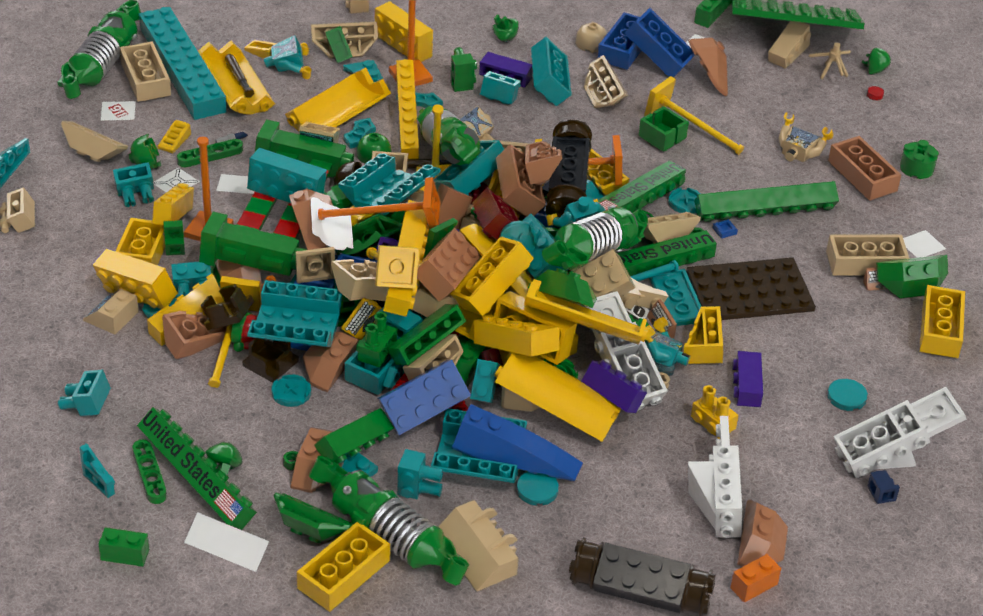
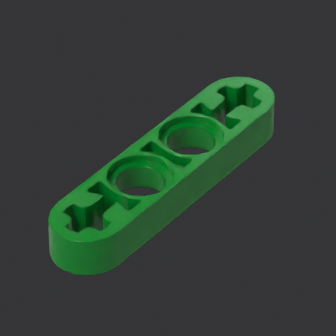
[177,139,243,168]
[133,439,167,504]

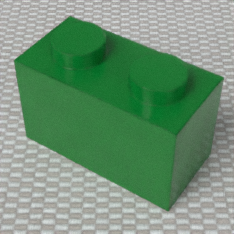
[98,527,149,567]

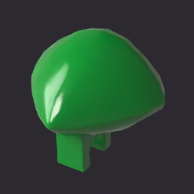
[492,14,519,42]
[861,48,891,74]
[206,442,243,475]

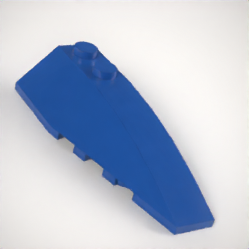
[452,404,583,482]

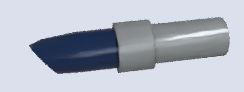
[215,132,248,143]

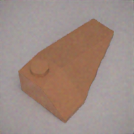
[688,38,728,96]
[162,311,227,359]

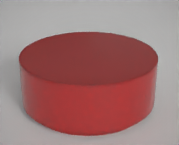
[867,86,884,101]

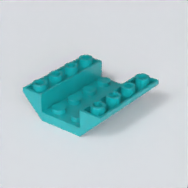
[338,153,441,215]
[248,280,342,347]
[431,408,527,483]

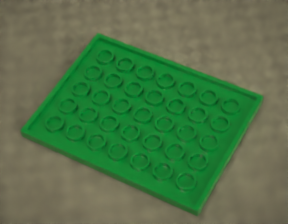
[732,0,865,30]

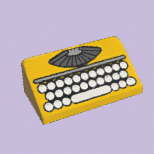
[341,298,382,340]

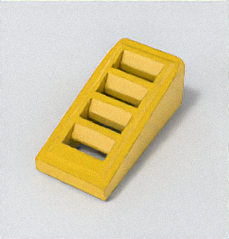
[244,40,277,59]
[158,120,191,153]

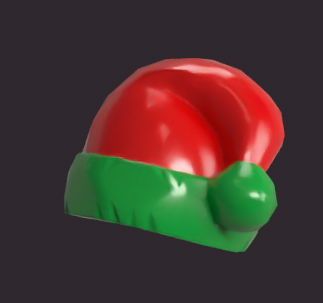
[231,312,257,352]

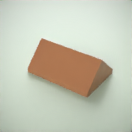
[437,184,473,230]

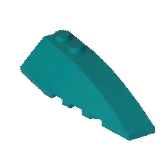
[0,138,30,188]

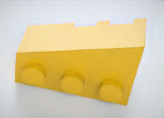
[684,306,723,364]

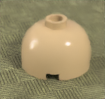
[576,22,607,53]

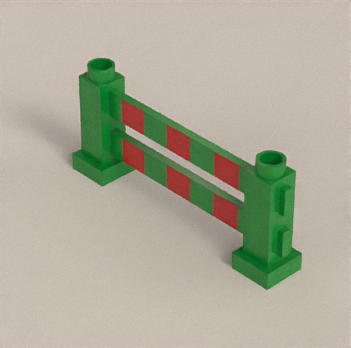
[199,119,354,276]

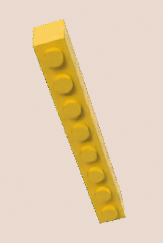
[396,59,419,159]
[383,200,429,317]

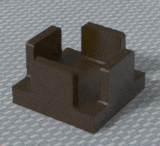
[201,284,254,330]
[242,338,299,383]

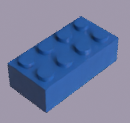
[625,8,695,77]
[598,12,641,70]
[377,359,471,435]

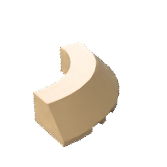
[331,259,460,317]

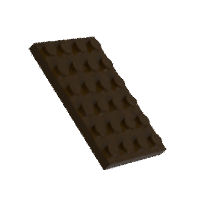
[686,257,816,320]

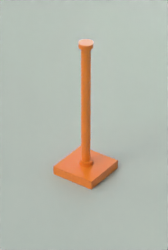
[389,0,433,86]
[589,135,623,186]
[184,137,234,242]
[318,177,441,229]

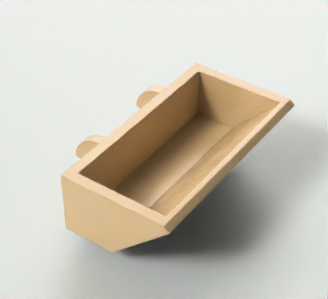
[438,500,518,591]

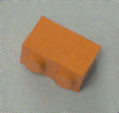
[730,554,781,603]

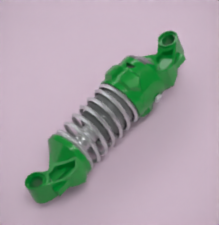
[542,205,648,272]

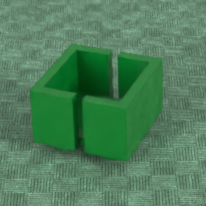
[638,106,689,152]

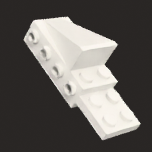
[581,291,668,411]
[834,387,966,478]
[688,416,742,538]

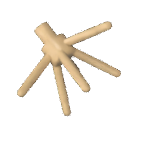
[809,43,851,79]

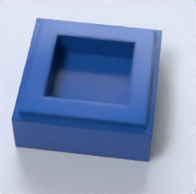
[713,219,738,239]

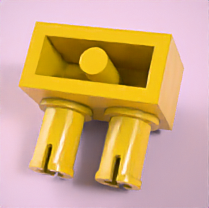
[691,385,739,439]

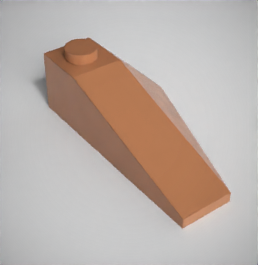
[525,141,562,185]
[289,189,333,250]

